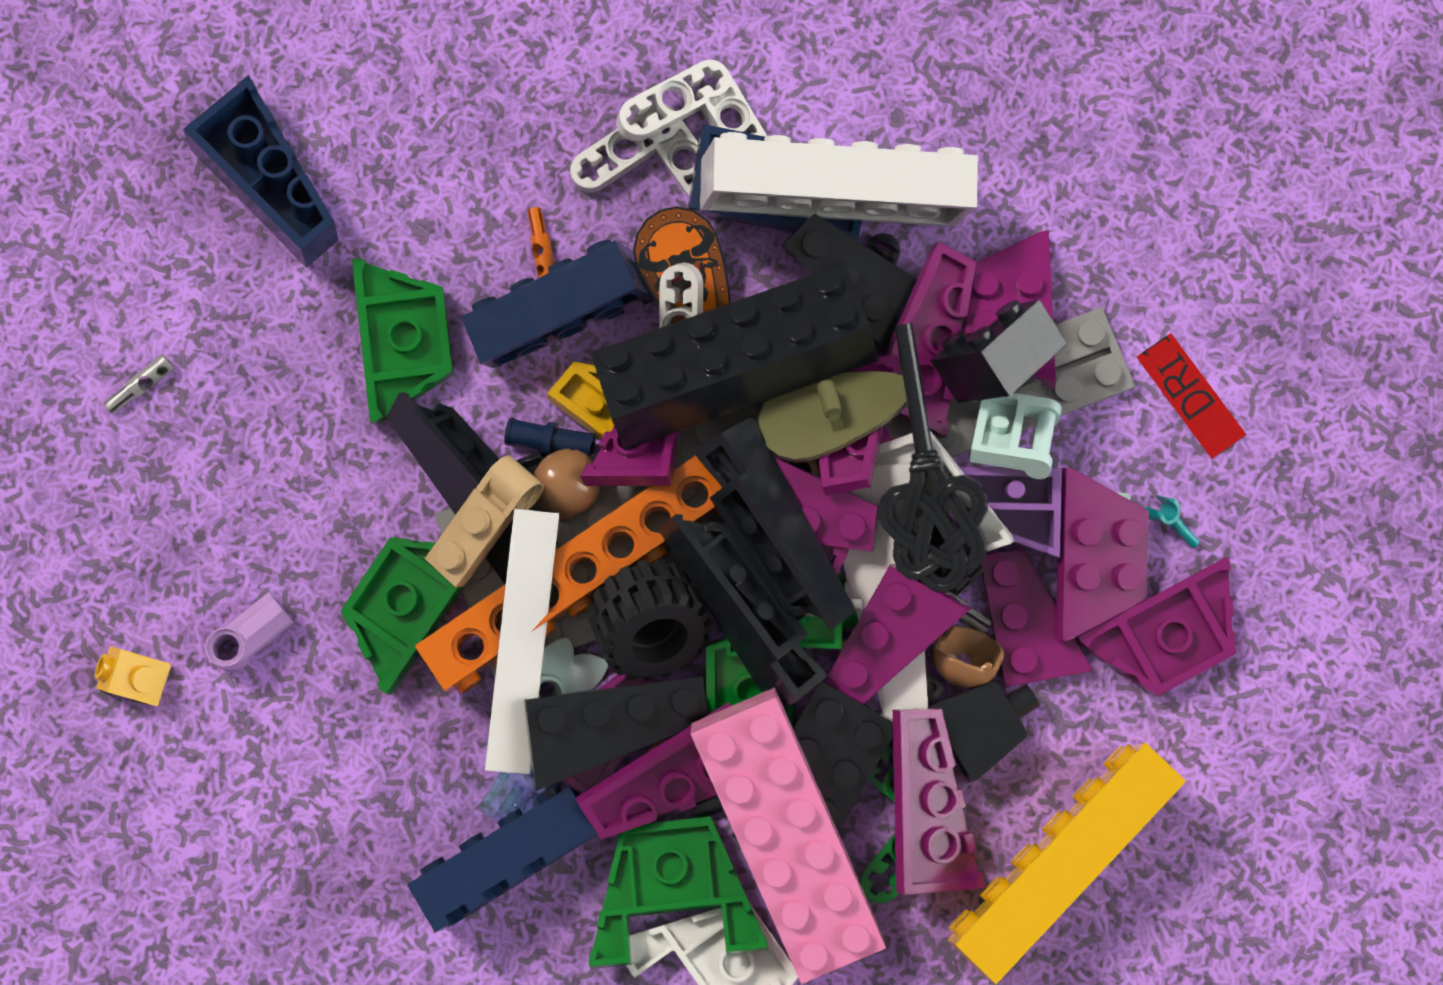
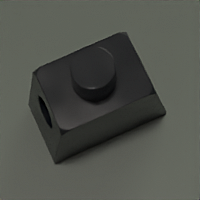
[928,681,1040,783]

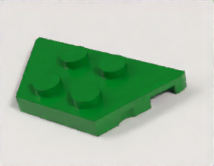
[352,258,454,425]
[341,537,472,695]

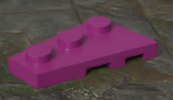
[774,456,879,552]
[825,563,971,704]

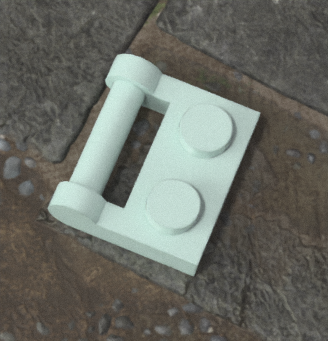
[970,393,1062,479]

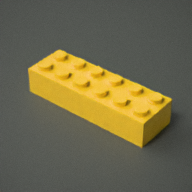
[947,742,1186,984]

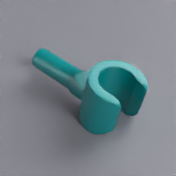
[1145,495,1200,548]

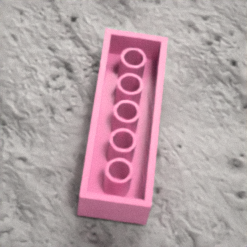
[690,688,886,984]

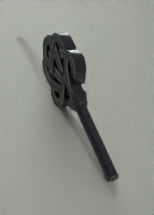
[877,323,988,593]

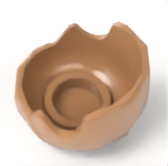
[533,448,601,520]
[931,626,1004,689]

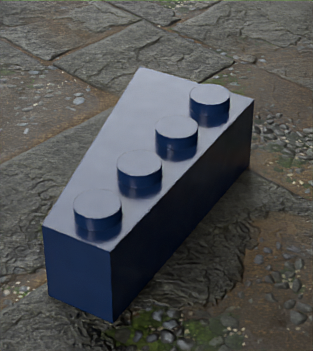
[183,75,339,268]
[461,239,655,368]
[407,784,597,933]

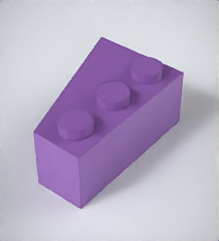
[949,466,1062,558]

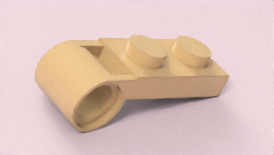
[425,455,544,587]

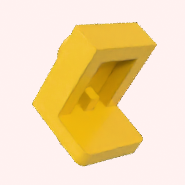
[94,646,172,707]

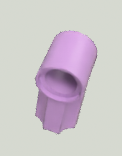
[205,592,295,672]

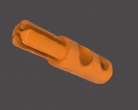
[527,207,555,278]

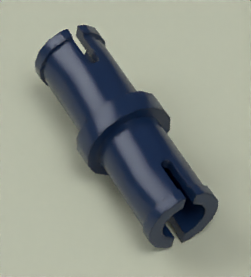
[504,418,596,458]

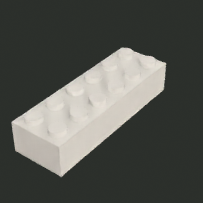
[700,132,978,226]

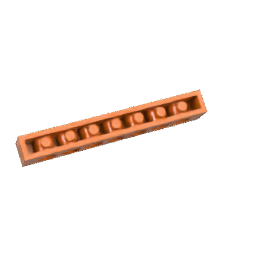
[415,455,723,695]

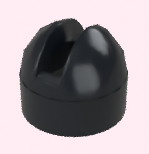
[866,233,900,264]

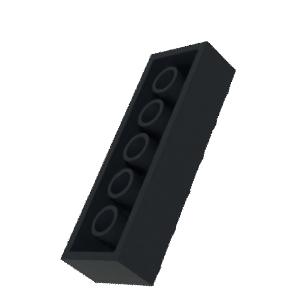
[590,263,879,450]

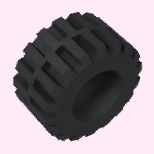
[588,560,712,681]

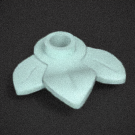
[539,637,608,697]

